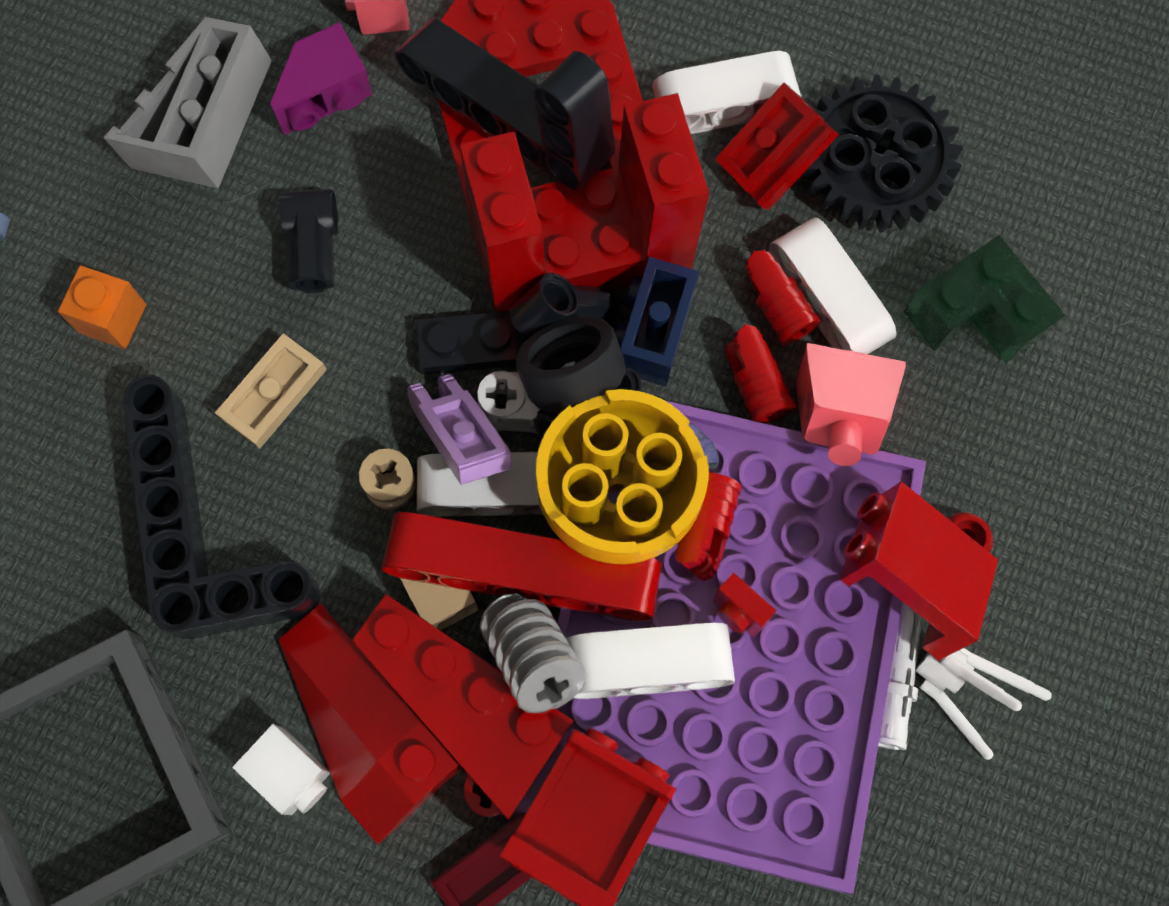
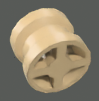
[359,448,417,510]

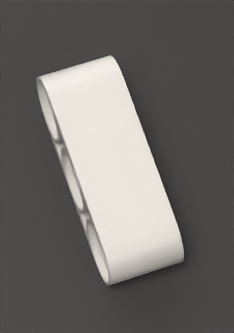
[652,51,802,134]
[769,217,896,354]
[417,452,543,517]
[566,623,735,699]

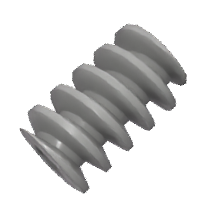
[480,594,585,713]

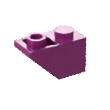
[270,22,372,136]

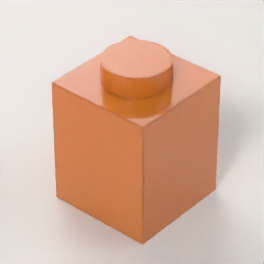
[58,265,147,350]

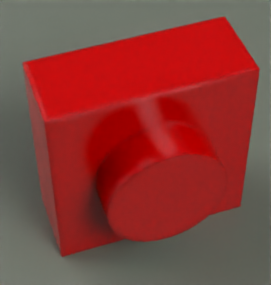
[712,572,777,638]

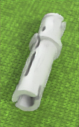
[878,602,922,750]

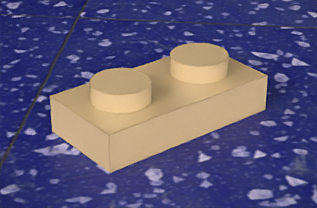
[215,333,327,449]

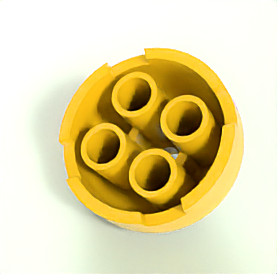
[536,389,709,564]

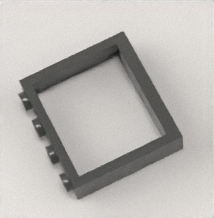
[0,630,233,906]

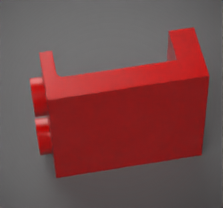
[839,481,998,661]
[500,728,677,906]

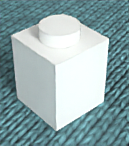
[232,724,330,815]

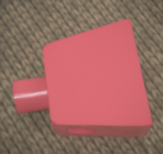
[795,343,906,466]

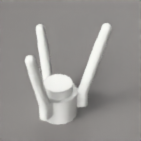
[915,648,1052,760]

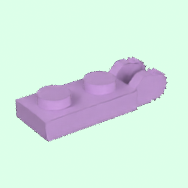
[407,374,512,485]

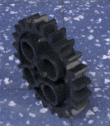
[800,74,963,232]

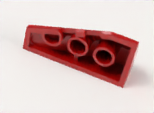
[279,603,462,845]

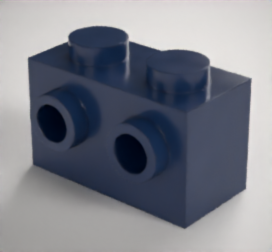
[615,257,700,387]

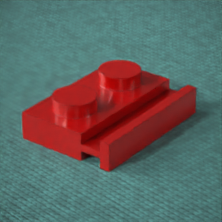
[715,82,839,210]

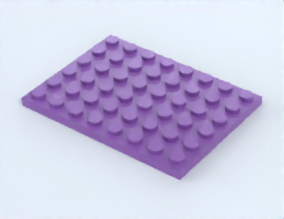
[515,400,926,895]

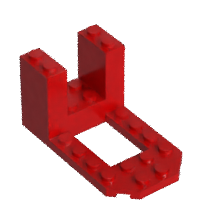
[437,0,709,312]

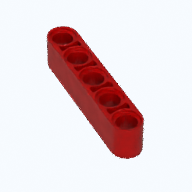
[381,512,662,621]

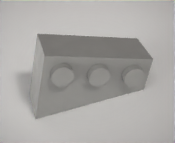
[104,17,272,189]

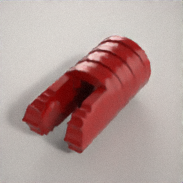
[746,249,821,346]
[724,323,797,424]
[674,472,742,582]

